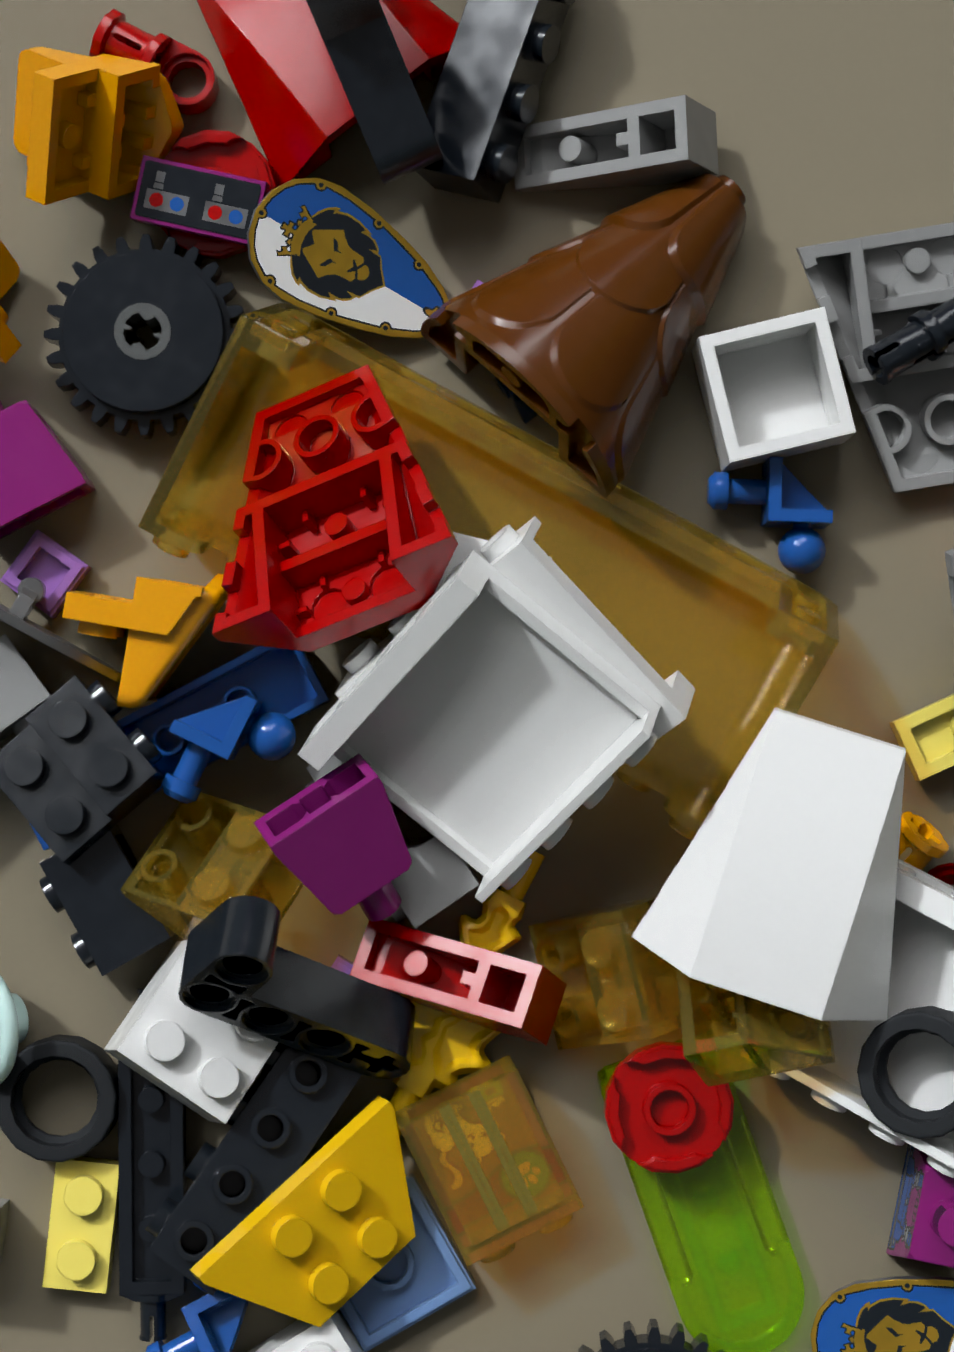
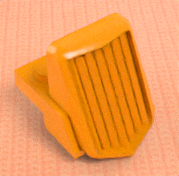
[13,47,184,205]
[62,573,228,708]

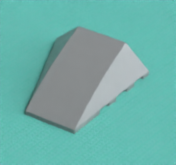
[796,222,954,493]

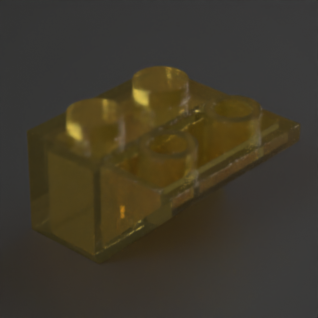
[120,792,304,940]
[528,896,701,1050]
[676,968,835,1087]

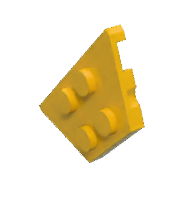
[190,1096,416,1327]

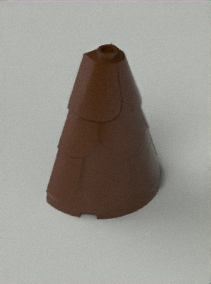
[421,173,746,498]

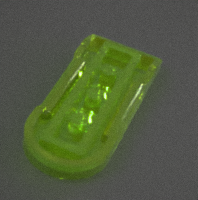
[597,1031,805,1352]

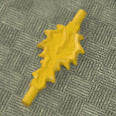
[390,851,545,1138]

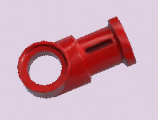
[89,9,219,115]

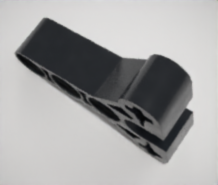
[306,0,444,185]

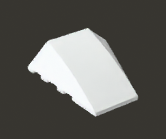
[632,707,906,1021]

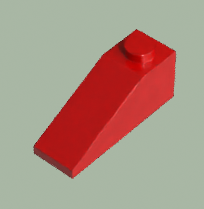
[350,920,567,1046]

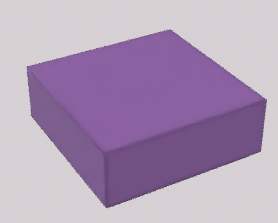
[0,529,92,619]

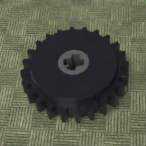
[44,234,249,439]

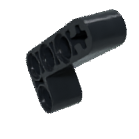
[178,896,416,1079]

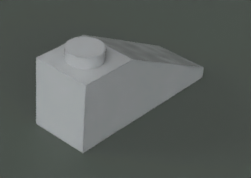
[515,95,719,192]

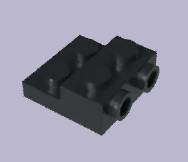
[0,676,165,865]

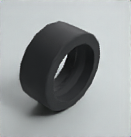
[857,1006,954,1139]
[0,1034,119,1162]

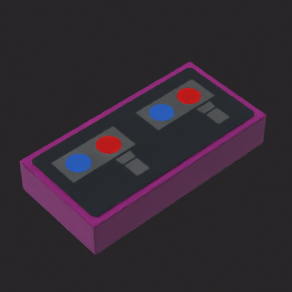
[130,155,270,246]

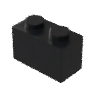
[39,824,178,976]

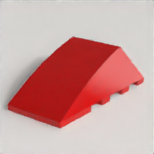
[197,0,459,186]
[212,364,458,652]

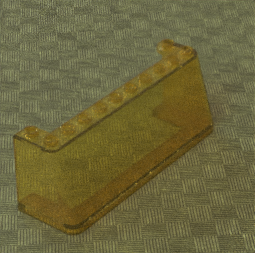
[138,303,839,840]

